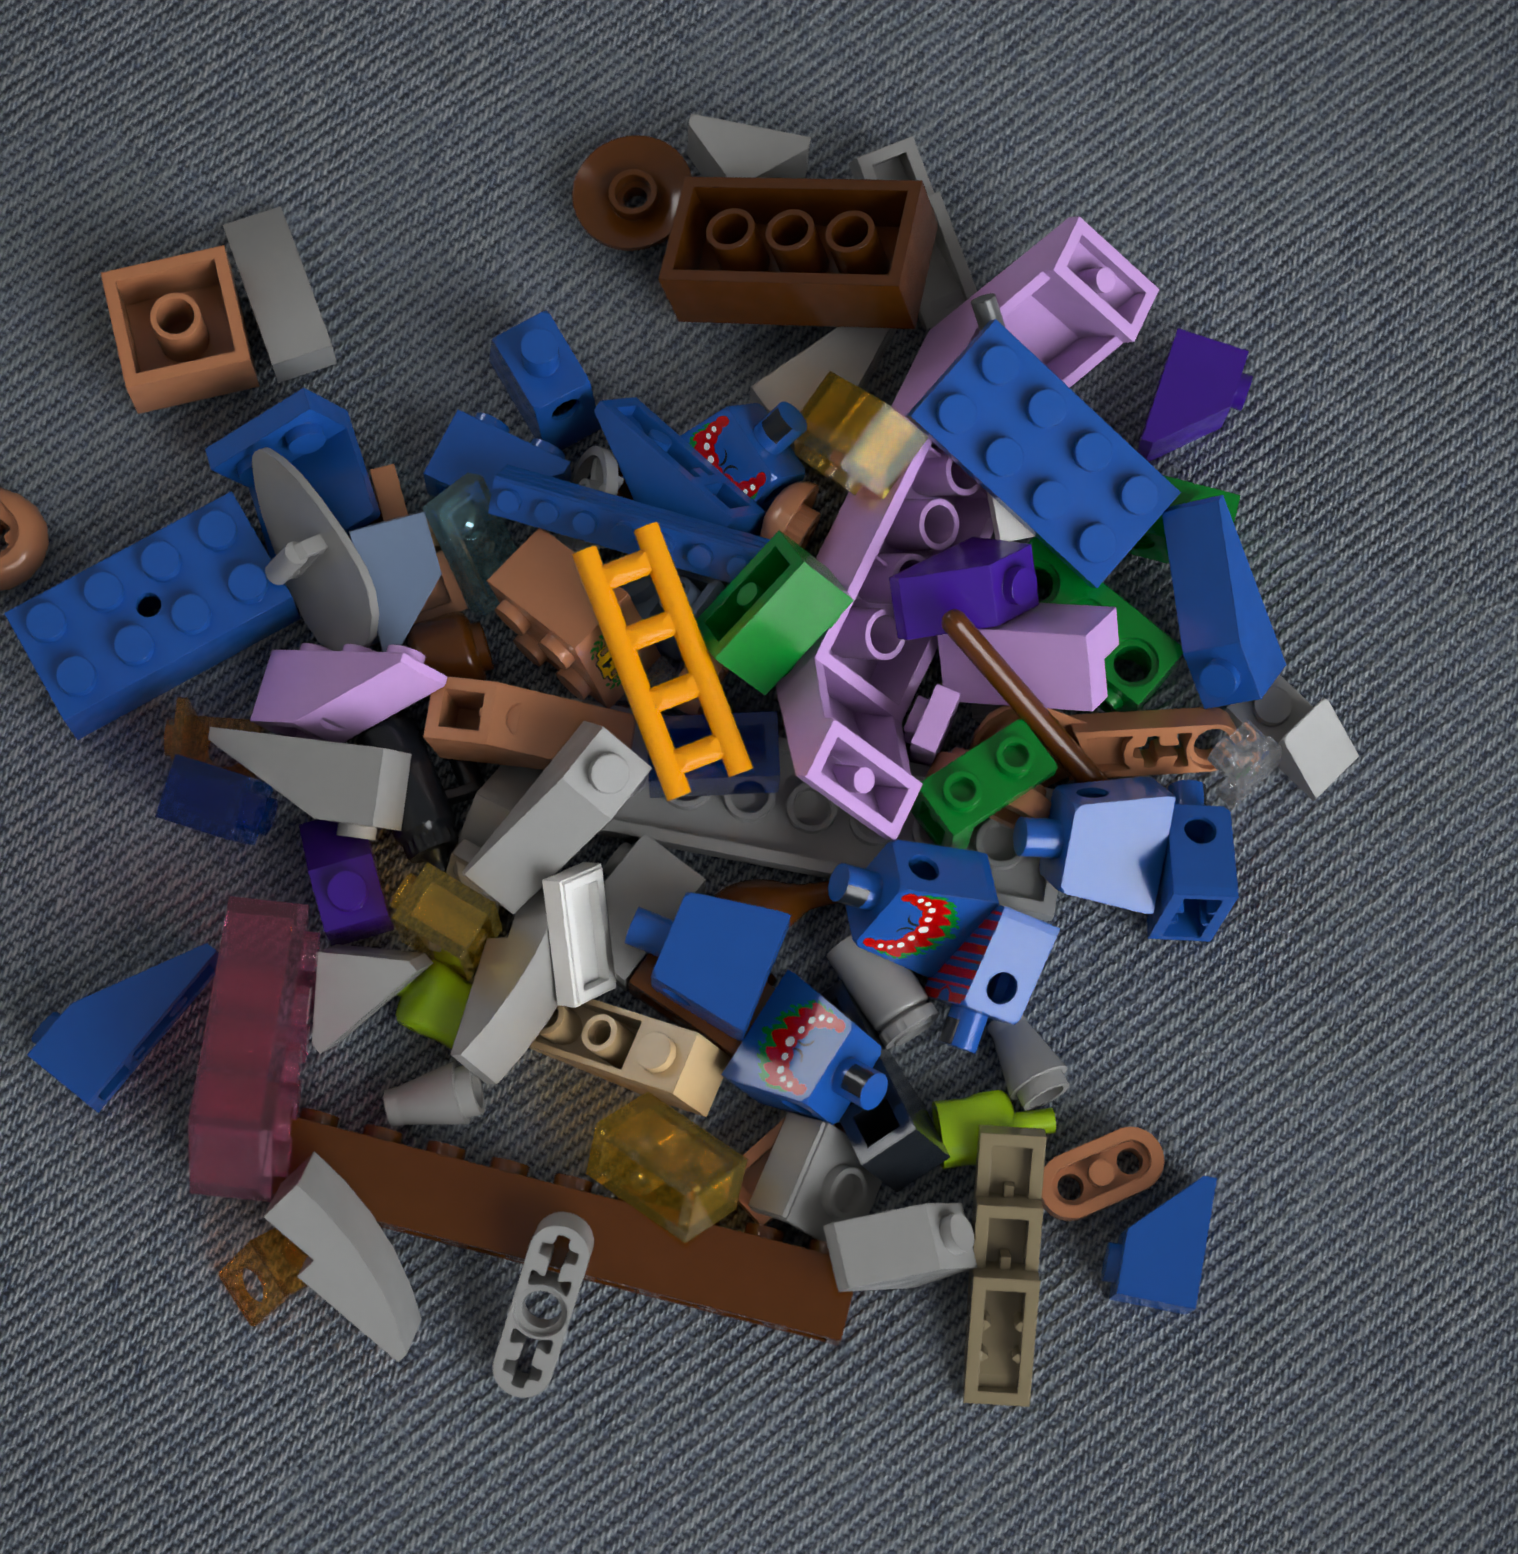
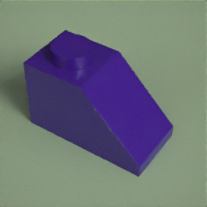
[1136,328,1253,462]
[889,537,1039,640]
[299,819,395,946]

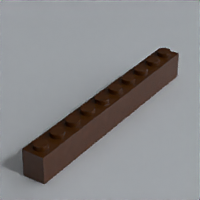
[195,1091,853,1346]

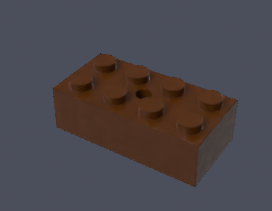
[658,176,938,329]

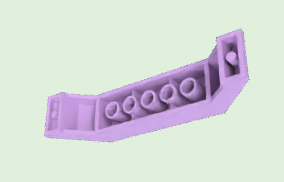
[775,216,1159,841]

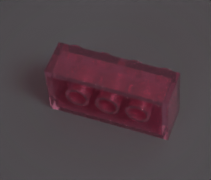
[188,896,320,1202]

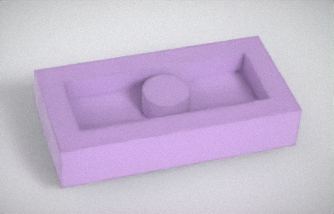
[903,684,961,766]

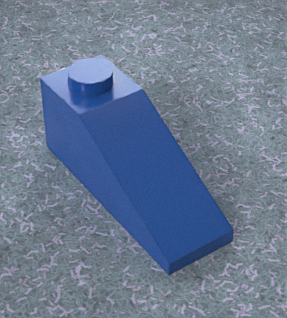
[594,397,766,534]
[1162,495,1286,709]
[27,943,225,1113]

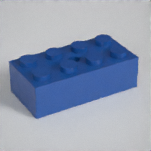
[4,491,301,740]

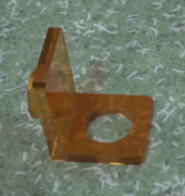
[164,697,262,783]
[219,1228,308,1327]

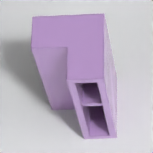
[937,603,1119,712]

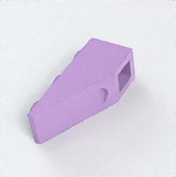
[250,643,447,743]

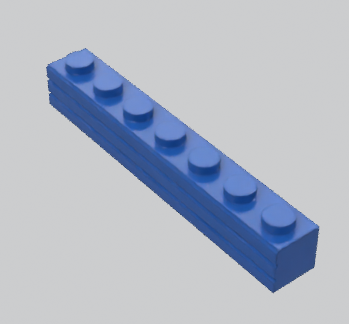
[488,464,770,583]

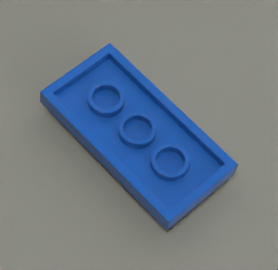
[906,319,1181,588]

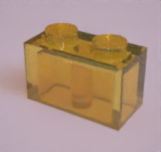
[796,371,929,499]
[390,862,502,982]
[586,1091,748,1243]

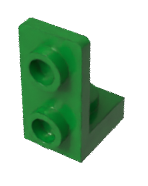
[910,719,1057,849]

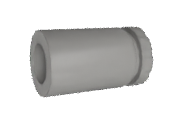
[826,935,940,1049]

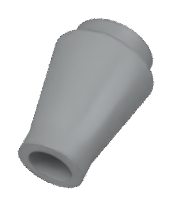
[987,1015,1070,1111]
[383,1060,485,1128]

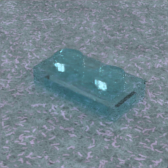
[422,472,517,616]

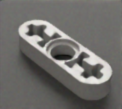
[492,1212,594,1398]

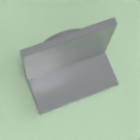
[748,1112,882,1242]

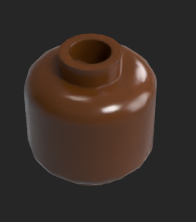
[406,612,495,701]

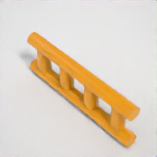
[572,522,753,801]

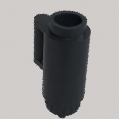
[356,709,485,876]

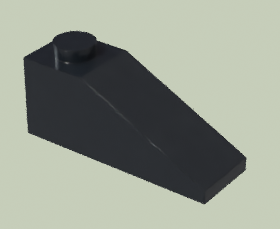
[820,980,950,1193]

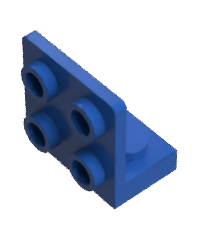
[205,387,380,560]

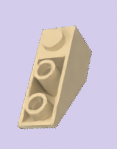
[529,999,731,1117]

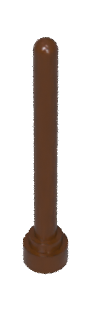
[941,609,1108,783]

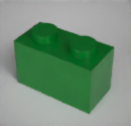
[696,530,854,695]

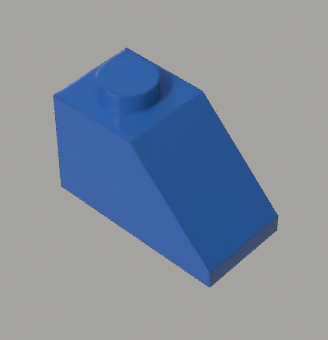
[1101,1176,1217,1315]

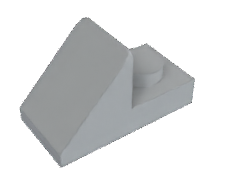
[1225,674,1359,801]

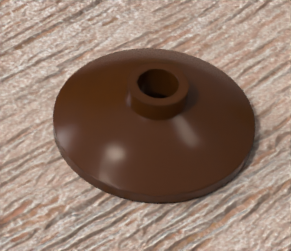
[572,135,692,251]

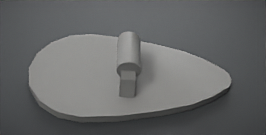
[252,447,379,651]

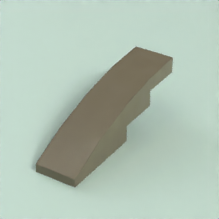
[963,1125,1047,1407]

